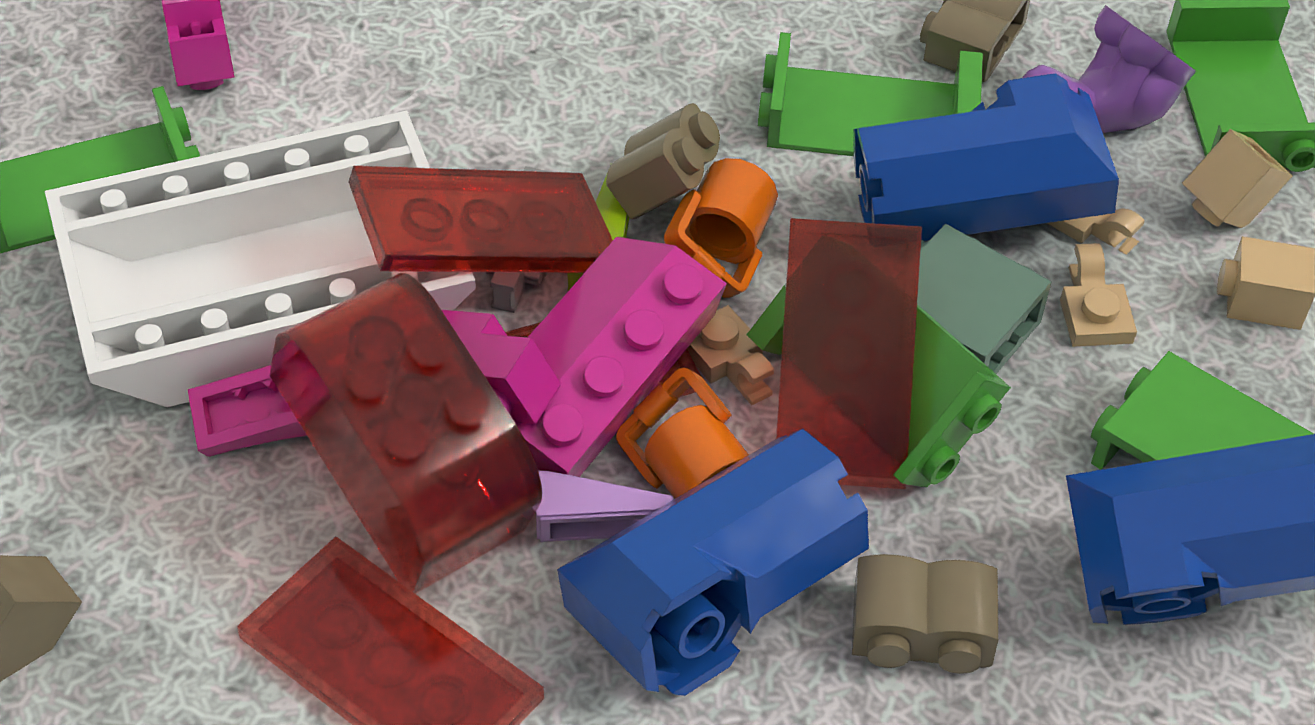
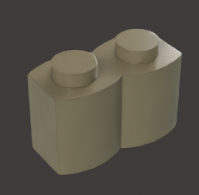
[920,0,1030,82]
[606,103,720,219]
[852,554,998,674]

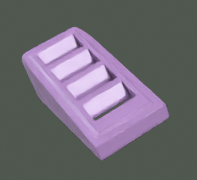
[534,470,673,542]

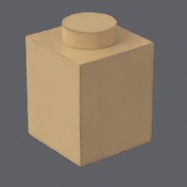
[1182,129,1293,228]
[1217,236,1315,330]

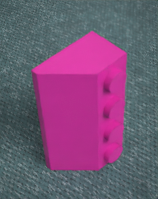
[458,237,727,479]

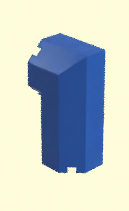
[853,73,1119,248]
[557,429,869,696]
[1066,434,1315,625]

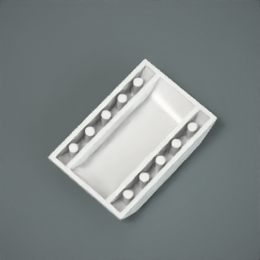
[45,110,476,408]

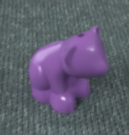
[1023,5,1197,133]

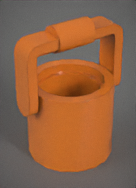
[664,158,778,298]
[616,368,749,499]

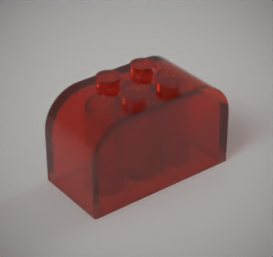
[269,273,542,597]

